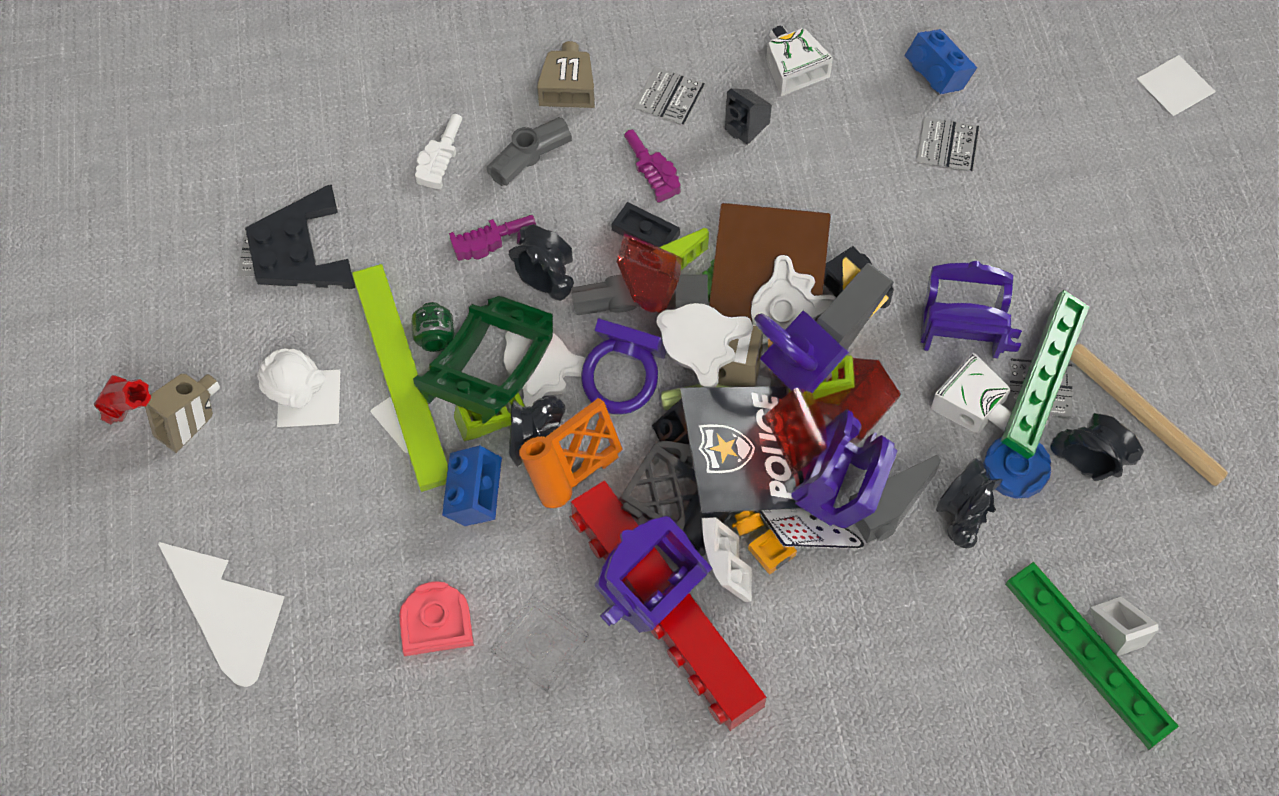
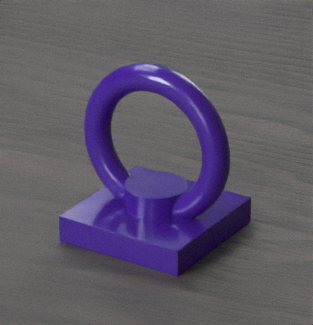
[754,310,849,401]
[581,318,667,415]

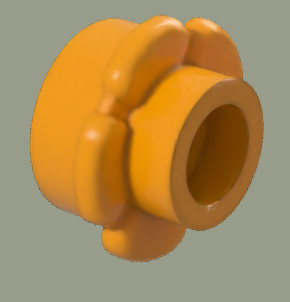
[732,511,764,536]

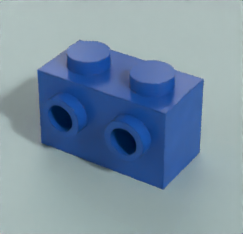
[904,29,977,94]
[442,445,502,526]

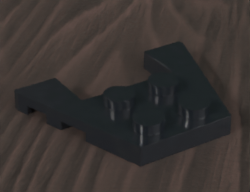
[245,185,355,289]

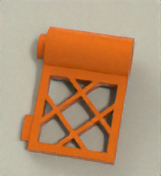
[519,398,623,508]

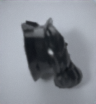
[508,224,574,301]
[509,395,566,467]
[1050,413,1144,481]
[936,458,1003,549]

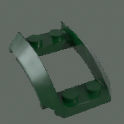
[413,296,553,425]

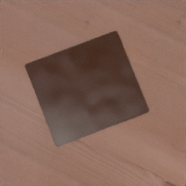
[709,203,831,325]

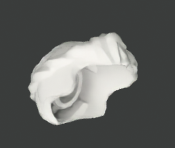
[257,348,326,409]

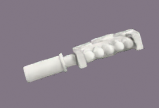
[415,114,462,190]

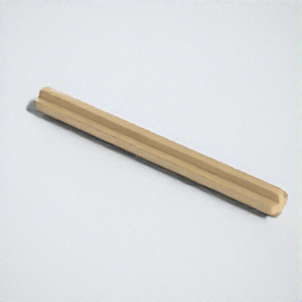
[1070,344,1228,486]

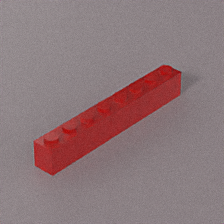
[569,480,767,731]

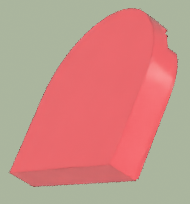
[399,581,474,656]

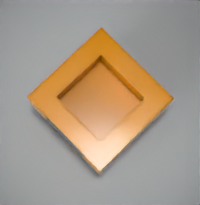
[748,529,797,575]

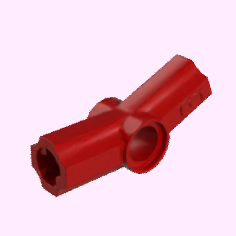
[94,375,151,425]

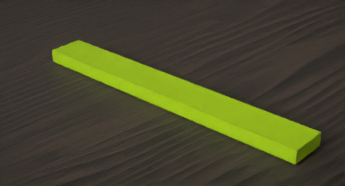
[352,264,448,492]

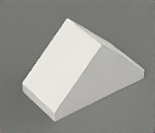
[1090,596,1159,656]

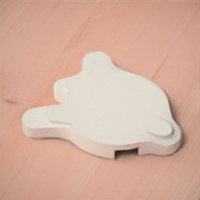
[751,255,836,345]
[657,303,753,387]
[504,331,586,407]

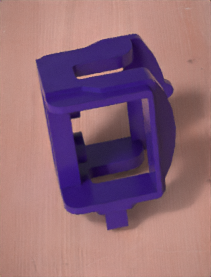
[920,261,1022,359]
[791,409,898,528]
[595,516,713,633]

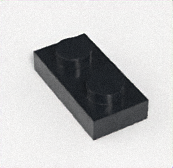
[611,202,680,250]

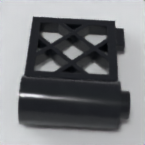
[618,443,730,556]

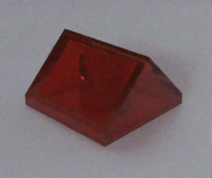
[809,358,901,441]

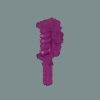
[624,129,681,203]
[449,214,536,261]

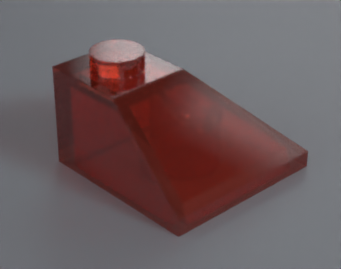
[616,233,683,313]
[764,388,828,475]

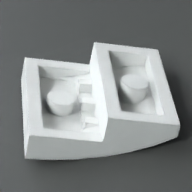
[702,517,752,602]

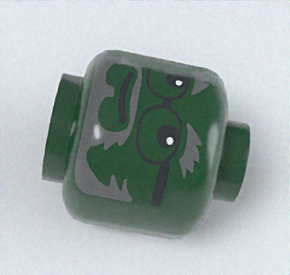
[411,302,454,352]

